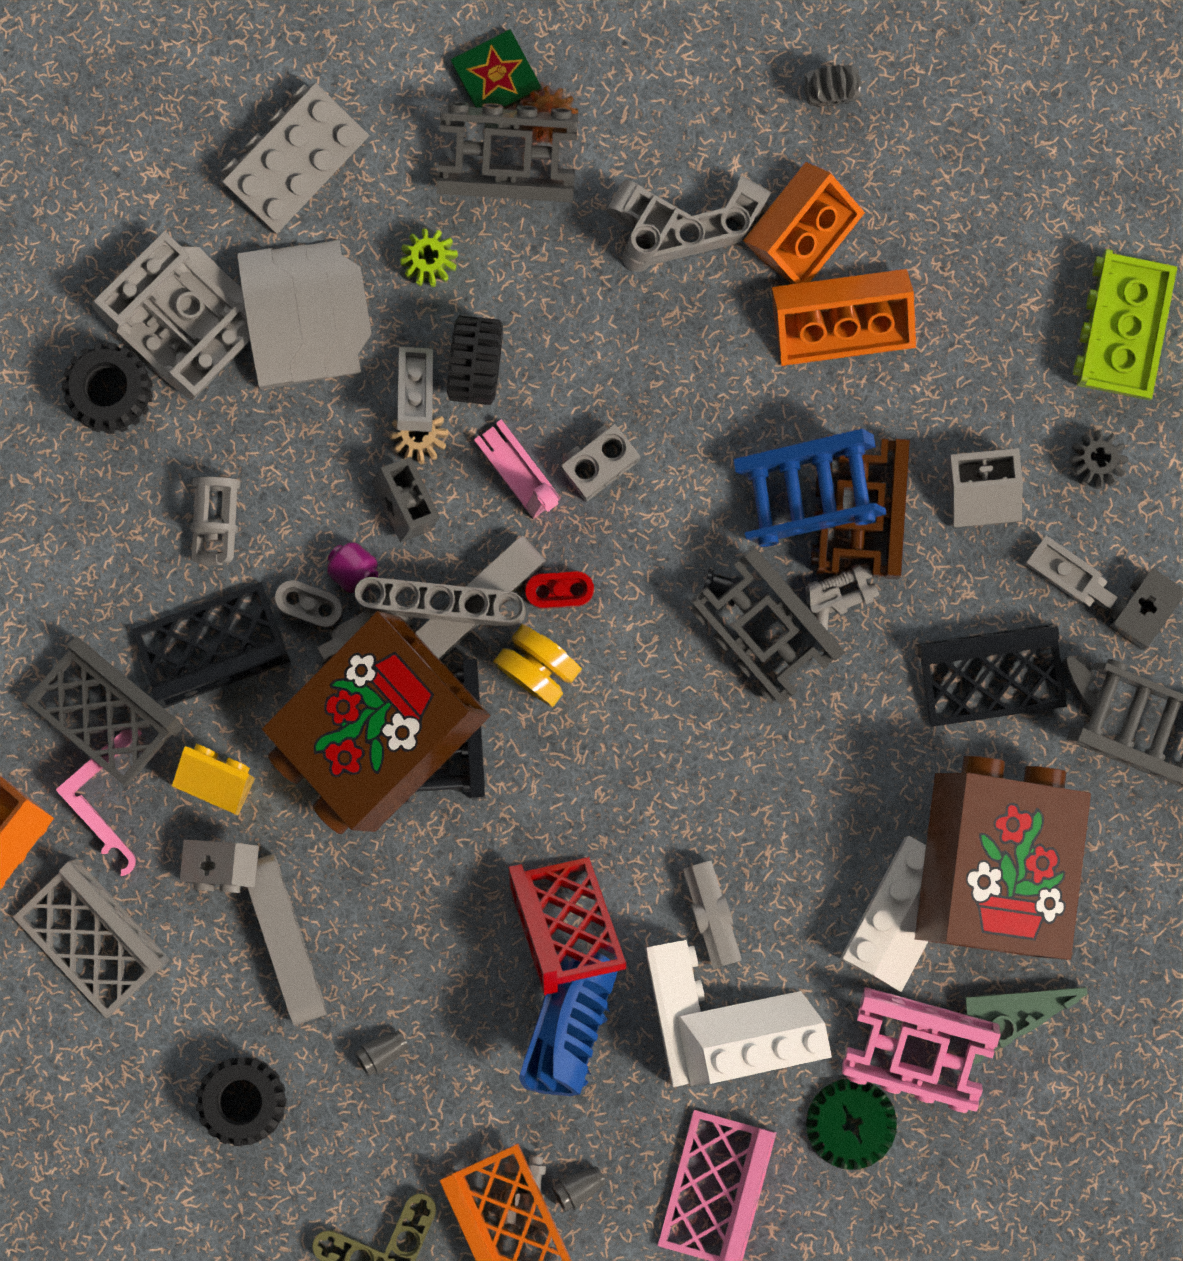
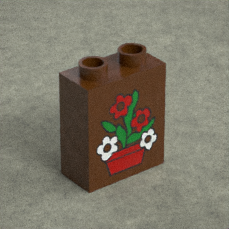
[262,611,491,834]
[914,756,1091,960]

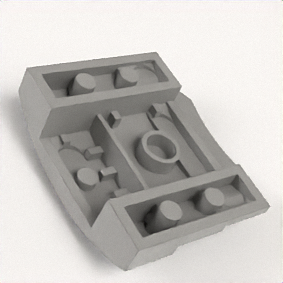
[92,231,250,401]
[237,240,372,390]

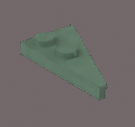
[964,986,1088,1064]

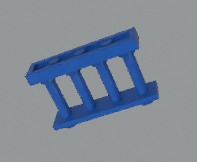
[734,429,886,547]

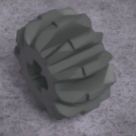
[804,64,862,107]
[1069,430,1128,489]

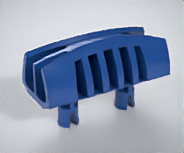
[519,950,618,1096]

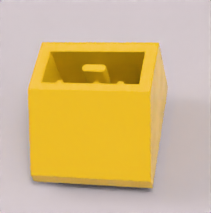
[172,743,255,816]

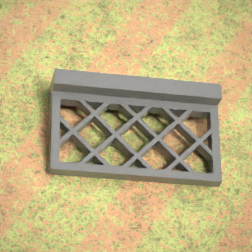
[13,859,170,1019]

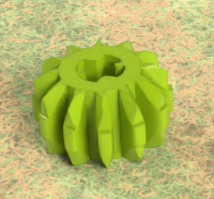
[400,229,458,287]

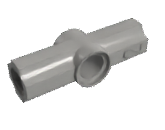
[683,861,741,969]

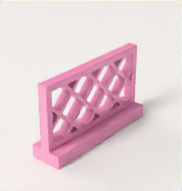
[658,1110,777,1261]

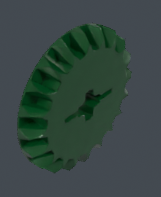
[806,1079,897,1170]

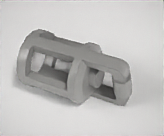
[190,477,241,566]

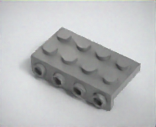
[220,83,370,234]

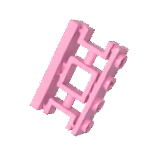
[842,987,1001,1113]

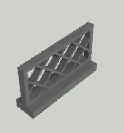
[25,636,184,787]

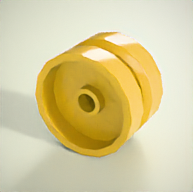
[493,623,582,708]

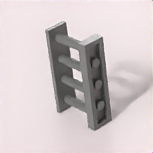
[1066,659,1183,788]

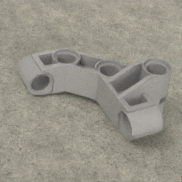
[607,175,771,272]

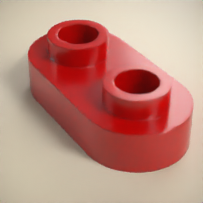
[525,571,594,609]

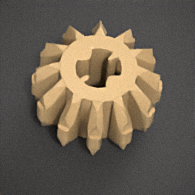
[390,409,449,465]

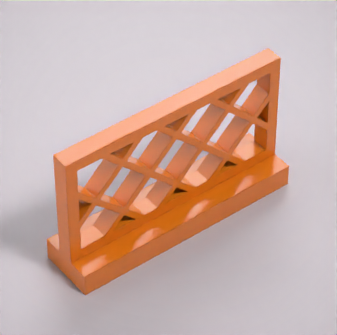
[439,1144,572,1261]

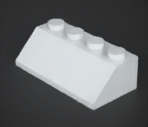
[840,836,928,992]
[645,940,705,1087]
[677,991,832,1086]

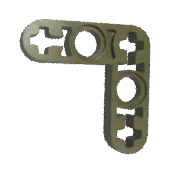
[312,1193,437,1261]

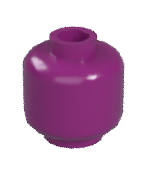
[327,542,379,593]

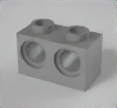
[561,424,640,502]

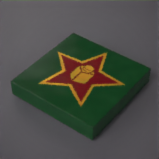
[450,29,542,109]

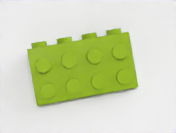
[1073,249,1177,401]

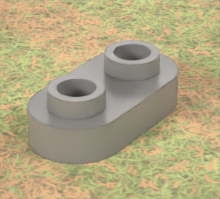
[275,580,343,628]

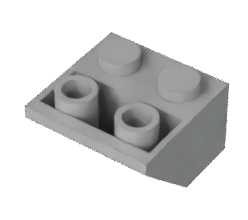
[946,448,1023,528]

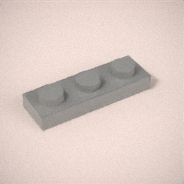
[397,347,433,432]

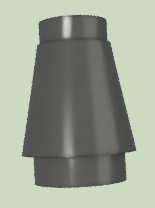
[355,1030,409,1076]
[552,1166,606,1212]

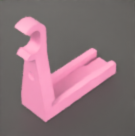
[474,419,561,519]
[56,729,142,876]

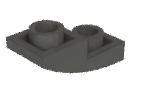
[1062,654,1113,720]

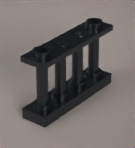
[404,659,486,804]

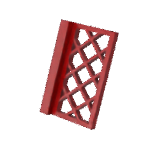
[508,857,626,995]

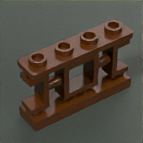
[811,434,910,580]

